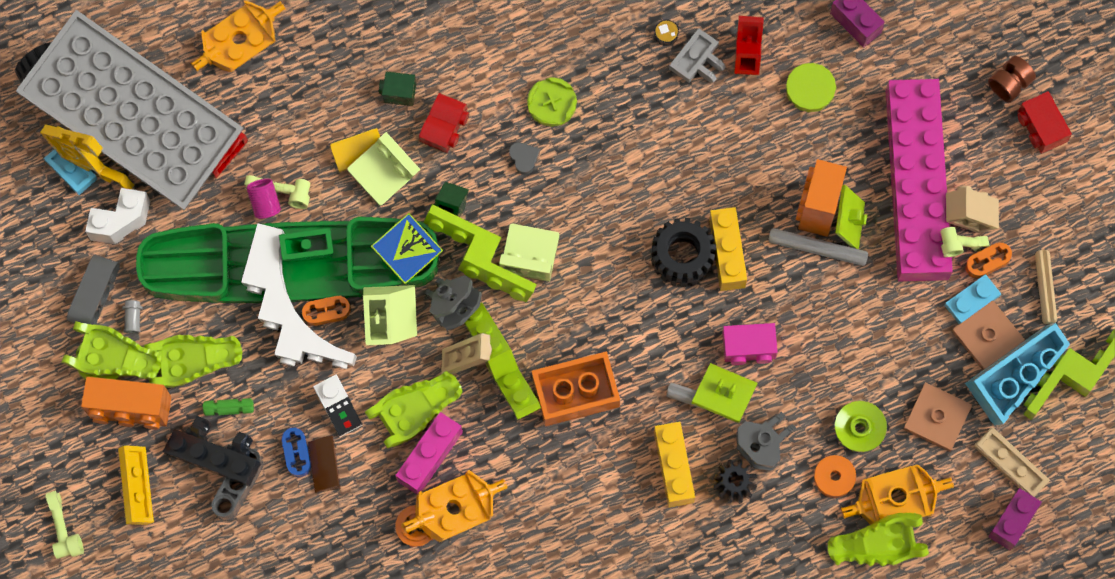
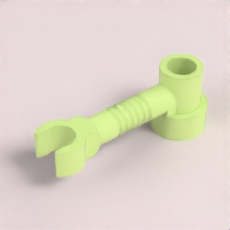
[244,175,310,209]
[940,227,990,257]
[46,491,84,559]

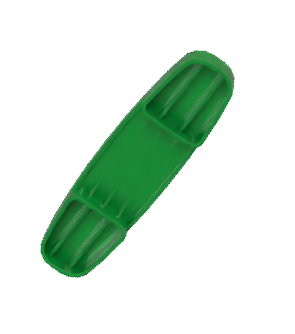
[136,217,439,303]

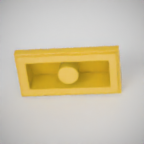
[330,128,380,172]

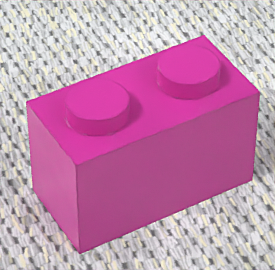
[722,323,778,365]

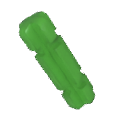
[203,398,254,416]

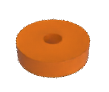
[814,455,856,498]

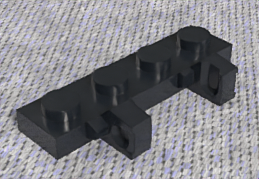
[163,416,261,487]

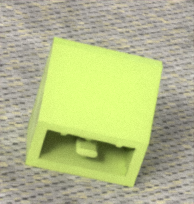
[363,285,417,345]

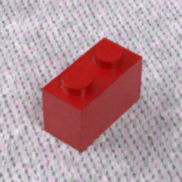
[1017,91,1072,154]

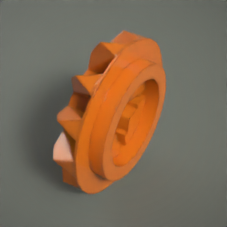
[395,505,433,547]

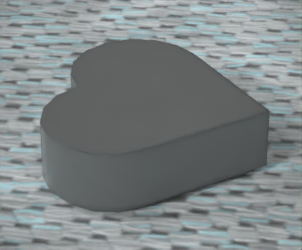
[509,142,540,175]

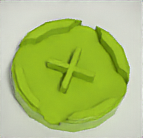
[786,63,836,112]
[527,77,577,127]

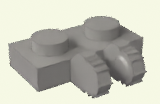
[669,29,726,83]

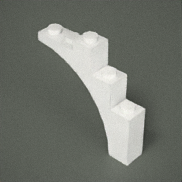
[241,224,357,369]

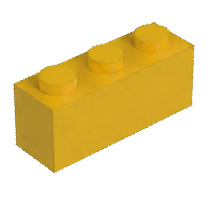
[709,207,747,291]
[654,422,695,508]

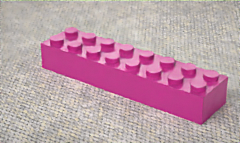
[885,79,953,282]

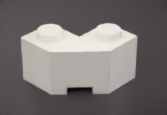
[85,188,150,244]

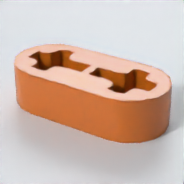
[965,242,1012,279]
[302,296,351,326]

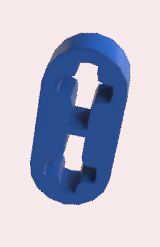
[282,428,311,477]

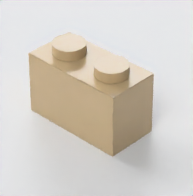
[946,186,999,233]

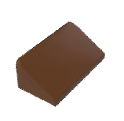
[308,435,341,493]

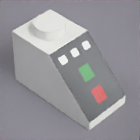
[313,374,362,437]

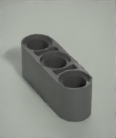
[67,254,120,325]
[211,448,264,521]

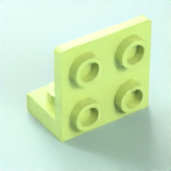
[347,132,420,206]
[499,224,559,282]

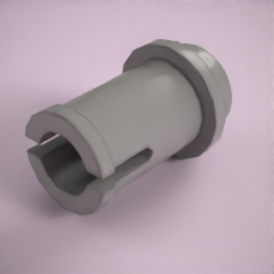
[122,300,143,333]

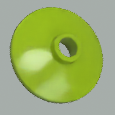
[835,401,887,452]

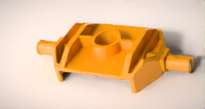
[191,0,286,72]
[841,464,954,525]
[401,470,507,542]

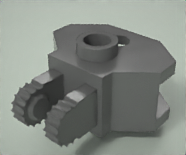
[424,275,482,331]
[736,412,796,472]

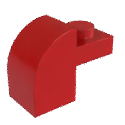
[734,16,764,75]

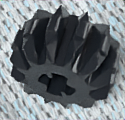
[713,460,757,504]

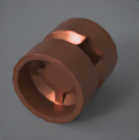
[988,55,1036,103]

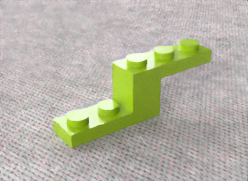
[423,204,537,302]
[464,302,541,419]
[1023,329,1115,420]

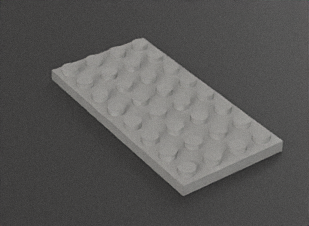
[16,10,244,211]

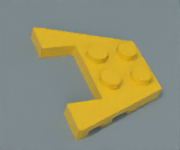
[40,124,134,190]

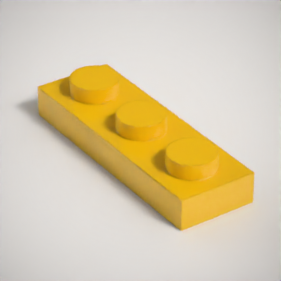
[118,446,154,525]

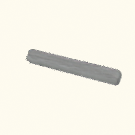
[768,228,868,266]

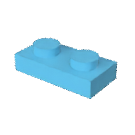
[44,149,97,195]
[944,274,1001,324]

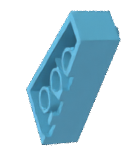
[965,323,1070,426]

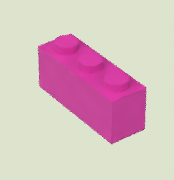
[395,412,463,495]

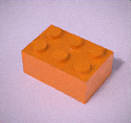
[795,159,847,237]
[532,351,620,427]
[81,377,172,430]

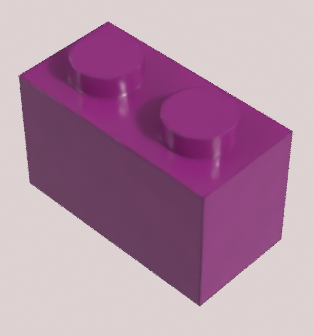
[830,0,885,48]
[988,488,1042,551]

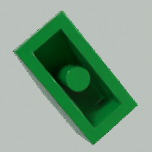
[279,228,334,261]

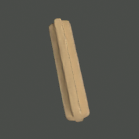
[1035,250,1057,324]

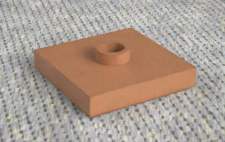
[952,300,1025,370]
[903,382,972,452]

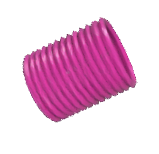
[246,179,281,219]

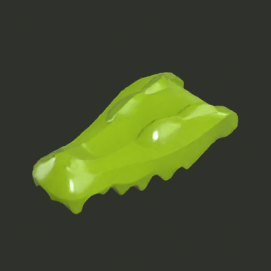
[61,321,162,380]
[144,335,242,388]
[365,371,462,449]
[827,513,929,566]

